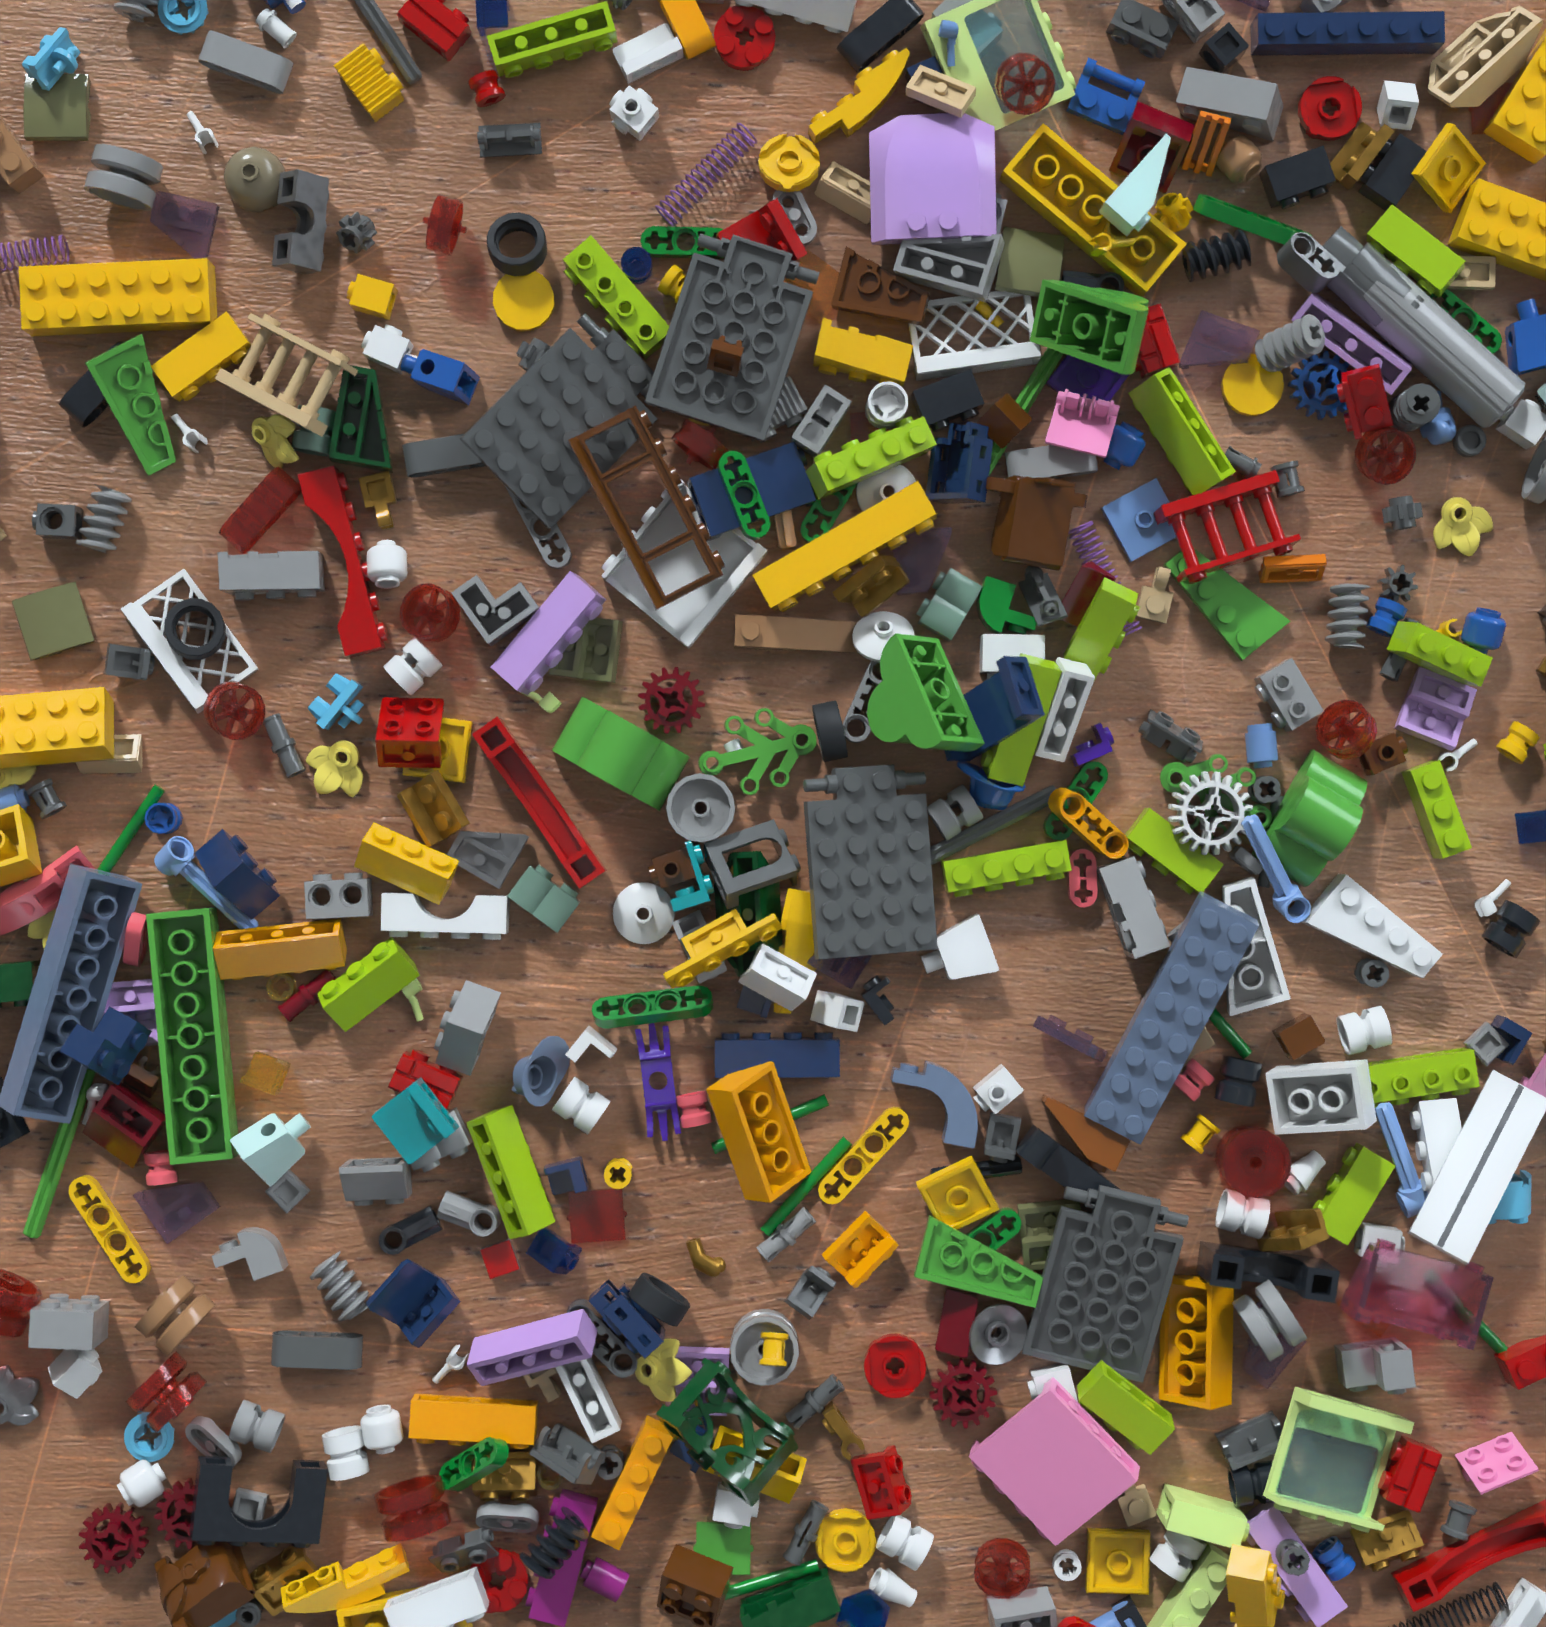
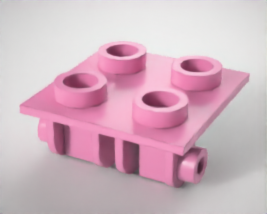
[1045,389,1120,458]
[1455,1432,1539,1494]

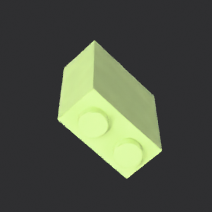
[1156,1483,1250,1548]

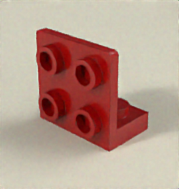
[716,198,808,261]
[375,697,444,768]

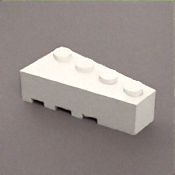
[1301,874,1443,978]
[1222,877,1291,1016]

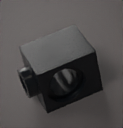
[1199,22,1249,73]

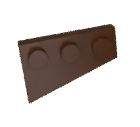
[831,246,930,326]

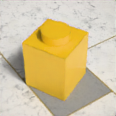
[347,274,398,320]

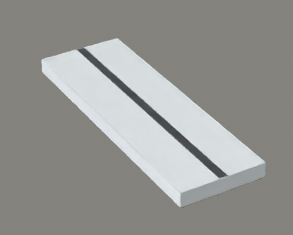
[1408,1070,1546,1265]

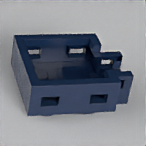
[926,422,993,504]
[588,1279,666,1358]

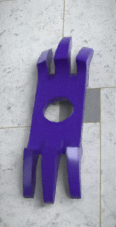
[635,1023,681,1141]

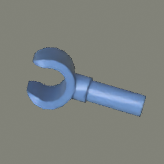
[938,20,959,66]

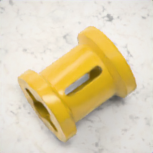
[1180,1113,1221,1154]
[604,1158,632,1189]
[759,1332,789,1367]

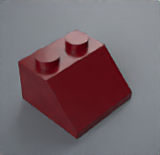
[1109,101,1195,194]

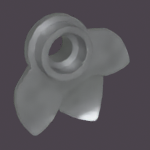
[0,1365,40,1426]

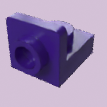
[1070,723,1114,767]

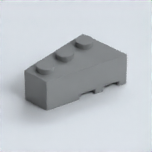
[1176,67,1284,142]
[893,234,1005,303]
[218,551,325,601]
[1097,856,1170,959]

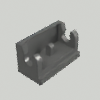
[1215,1410,1290,1471]
[529,1423,606,1484]

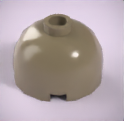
[224,147,286,213]

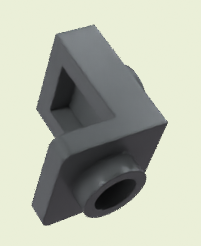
[104,643,155,681]
[983,1112,1021,1163]
[784,1266,837,1320]

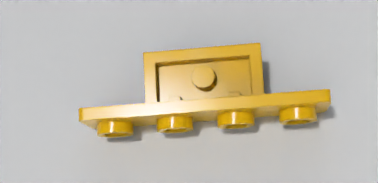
[663,909,782,988]

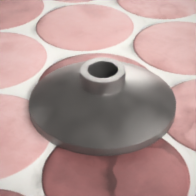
[969,1304,1027,1365]

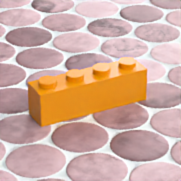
[213,918,347,980]
[409,1394,538,1449]
[591,1415,673,1550]

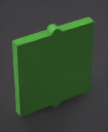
[693,1522,754,1575]

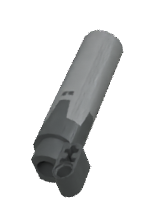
[1277,226,1526,428]

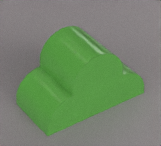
[1030,279,1149,374]
[867,633,985,752]
[552,697,690,811]
[1251,749,1367,887]

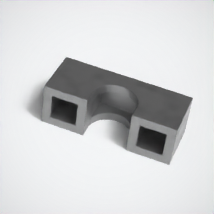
[272,169,329,274]

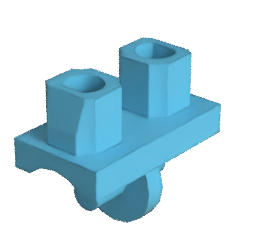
[22,27,81,91]
[308,674,364,730]

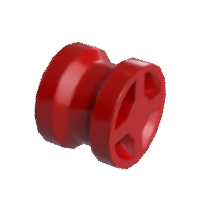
[468,70,506,107]

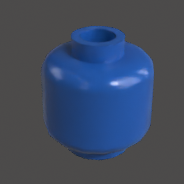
[1103,421,1146,470]
[1461,607,1506,655]

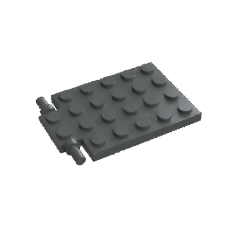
[645,234,820,442]
[460,313,666,529]
[803,764,938,959]
[1022,1185,1189,1383]

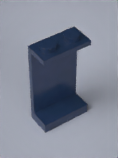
[687,442,816,541]
[944,656,1045,762]

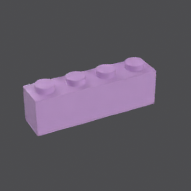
[1292,293,1412,395]
[491,571,606,695]
[466,1309,597,1386]
[1245,1502,1348,1627]

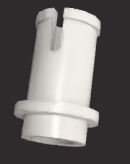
[256,8,297,49]

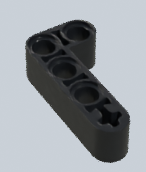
[1015,1125,1121,1191]

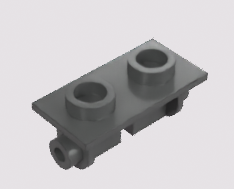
[477,123,542,158]
[1018,566,1068,627]
[1138,709,1203,763]
[428,1527,499,1573]

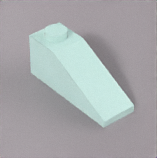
[1099,134,1171,237]

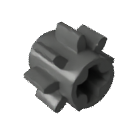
[336,212,377,254]
[516,338,551,371]
[1382,496,1423,530]
[1377,565,1418,602]

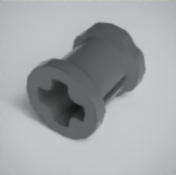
[1271,461,1305,498]
[1247,776,1281,804]
[26,778,67,819]
[1354,958,1389,988]
[597,1444,624,1480]
[1440,1500,1477,1540]
[1275,1539,1310,1576]

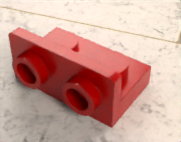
[1337,364,1393,440]
[850,1445,912,1520]

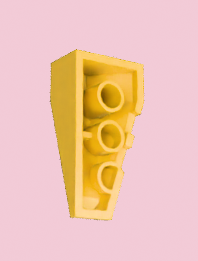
[774,888,821,1014]

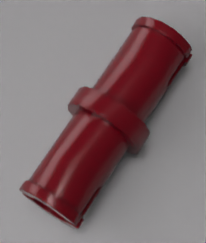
[278,969,337,1022]

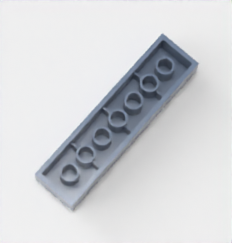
[0,863,143,1124]
[1084,891,1259,1145]

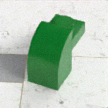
[977,576,1037,634]

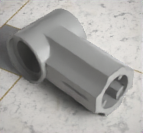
[437,1191,502,1237]

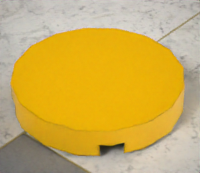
[758,134,820,192]
[493,271,555,332]
[1221,354,1284,417]
[815,1508,876,1573]

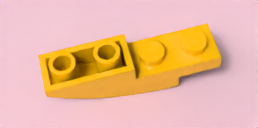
[808,48,910,144]
[280,1543,410,1613]

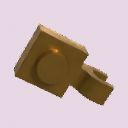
[358,471,397,530]
[822,1401,865,1460]

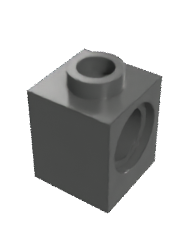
[32,503,83,540]

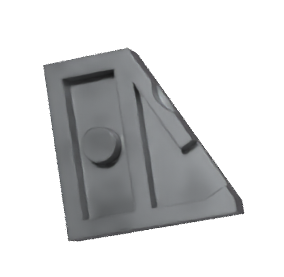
[447,831,529,889]

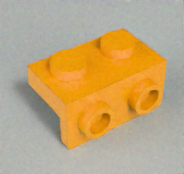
[821,1211,898,1289]

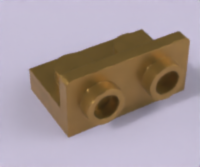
[1330,122,1394,190]
[833,555,910,617]
[397,770,470,847]
[1257,1208,1329,1251]
[472,1452,537,1502]
[1350,1509,1424,1573]
[250,1546,319,1617]

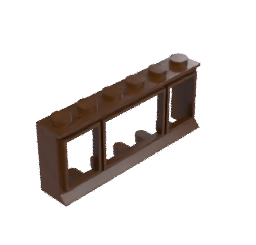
[568,405,726,610]

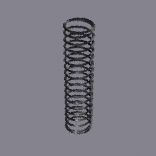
[1388,1582,1509,1627]

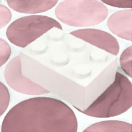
[1265,1059,1377,1135]

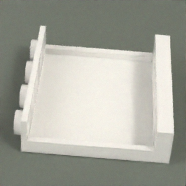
[601,480,768,649]

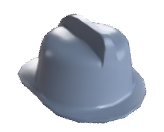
[512,1036,570,1106]

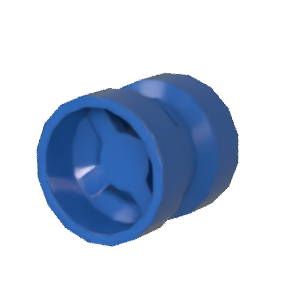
[1366,597,1408,638]
[145,803,183,834]
[1312,1536,1356,1581]

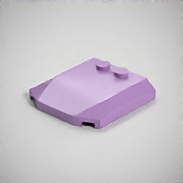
[869,113,997,245]

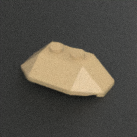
[1428,6,1543,107]

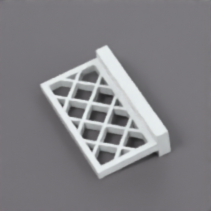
[908,291,1041,381]
[121,569,259,714]

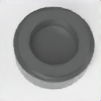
[1453,425,1486,457]

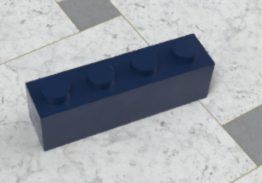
[715,1032,840,1078]

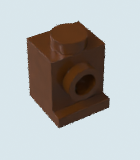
[1354,732,1408,776]
[648,848,696,889]

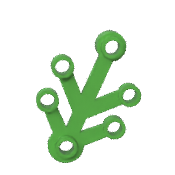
[698,708,817,795]
[1160,754,1272,839]

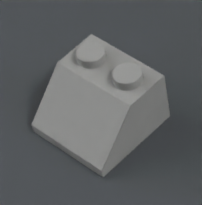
[339,1157,412,1206]

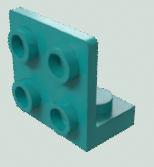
[670,840,715,912]
[372,1077,459,1165]

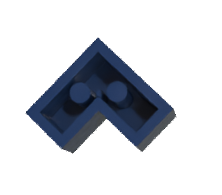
[194,829,280,920]
[60,1006,152,1085]

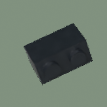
[1358,133,1427,211]
[1259,145,1336,209]
[911,369,984,432]

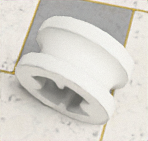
[1052,1549,1082,1581]

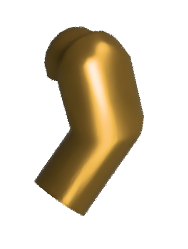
[686,1237,726,1277]

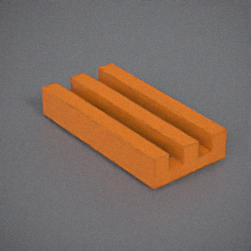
[1181,111,1231,177]
[1258,554,1327,583]

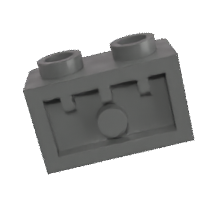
[1106,0,1179,59]

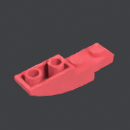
[0,845,95,936]

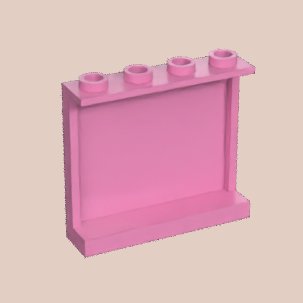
[969,1377,1140,1546]

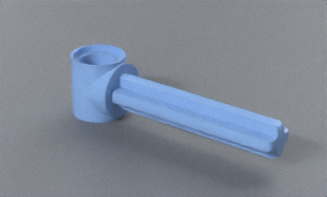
[1241,814,1311,923]
[154,836,258,929]
[1375,1102,1428,1218]

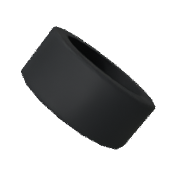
[487,212,547,276]
[164,598,226,660]
[812,700,848,762]
[629,1273,690,1327]

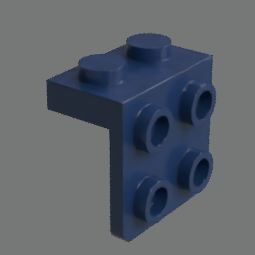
[366,1259,461,1348]

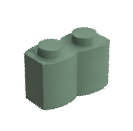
[916,568,983,642]
[507,864,580,933]

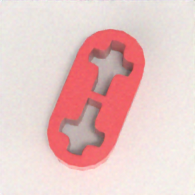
[1067,849,1098,908]
[123,912,148,967]

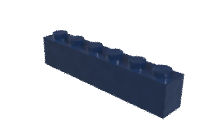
[1250,11,1445,56]

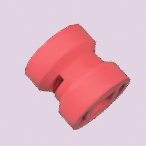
[1174,1058,1215,1102]
[676,1091,712,1128]
[144,1150,178,1186]

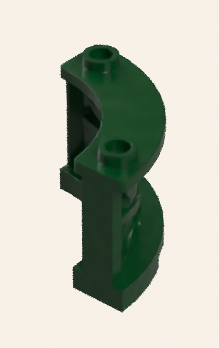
[656,1358,799,1507]

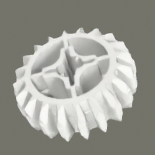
[1168,771,1253,855]

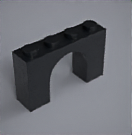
[1196,1241,1340,1303]
[190,1456,328,1548]

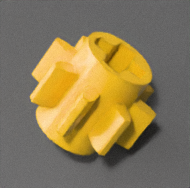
[1153,193,1194,232]

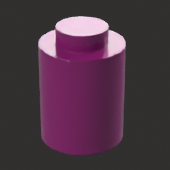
[579,1556,630,1603]

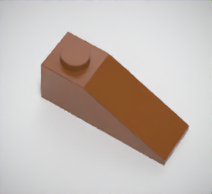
[1041,1095,1131,1173]

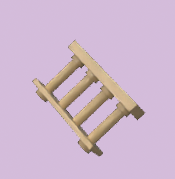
[215,313,358,437]

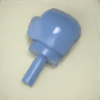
[1420,391,1456,445]

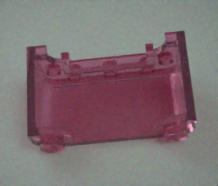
[1340,1238,1494,1350]

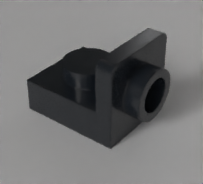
[860,975,895,1026]

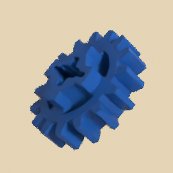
[1288,351,1350,420]

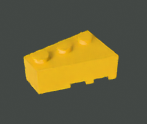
[813,318,913,387]
[1226,1544,1285,1627]

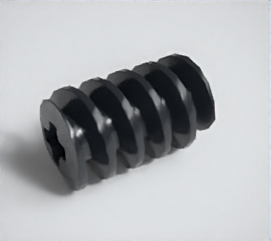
[1182,229,1251,283]
[520,1507,589,1579]

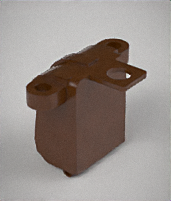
[986,475,1088,571]
[154,1541,255,1627]

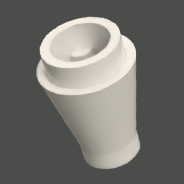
[1279,1150,1326,1195]
[869,1568,917,1608]

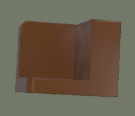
[977,393,1032,449]
[1272,1013,1325,1061]

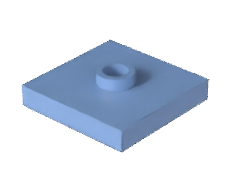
[1101,478,1176,562]

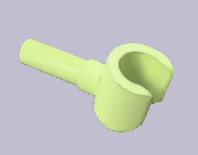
[520,691,561,713]
[402,978,424,1021]

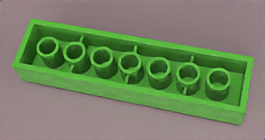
[146,907,239,1165]

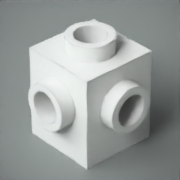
[609,85,659,141]

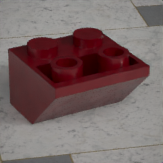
[82,1082,166,1169]

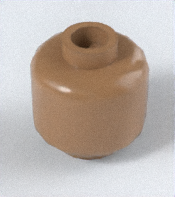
[1216,135,1262,182]

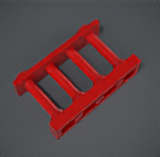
[1153,470,1301,584]

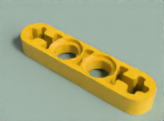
[818,1106,909,1205]
[69,1175,151,1283]

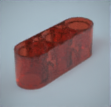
[219,467,302,554]

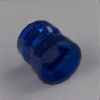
[621,247,653,284]

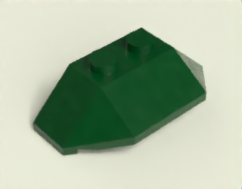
[714,851,783,977]

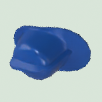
[956,761,1026,810]

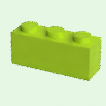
[1366,205,1466,297]
[1062,577,1140,681]
[1387,621,1493,687]
[1401,760,1472,859]
[1125,808,1224,895]
[317,937,420,1032]
[1312,1143,1396,1246]
[1077,1360,1175,1455]

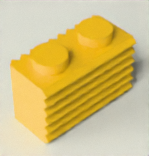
[333,43,404,122]

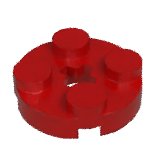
[714,6,776,71]
[1298,76,1362,141]
[864,1334,926,1398]
[469,1547,529,1614]

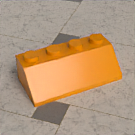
[706,1062,811,1203]
[1159,1275,1234,1410]

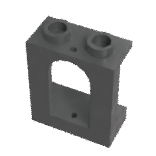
[704,819,801,909]

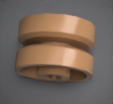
[135,1275,216,1357]

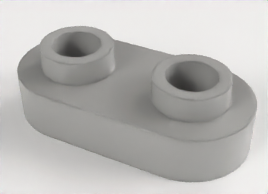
[773,190,817,246]
[185,1416,242,1469]
[476,1501,539,1533]

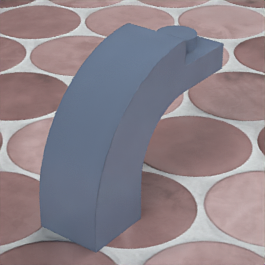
[890,1060,978,1149]

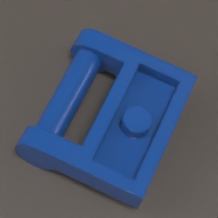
[1066,58,1145,135]

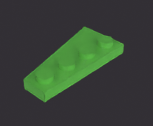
[85,334,176,476]
[1163,549,1290,661]
[914,1215,1043,1308]

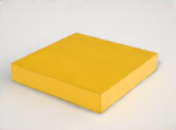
[1411,123,1486,213]
[402,718,473,783]
[916,1155,1000,1230]
[1085,1528,1151,1595]

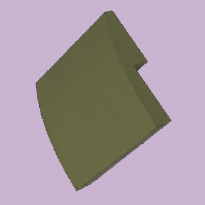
[23,74,91,141]
[995,227,1065,297]
[12,582,94,661]
[549,618,623,683]
[1017,1199,1081,1270]

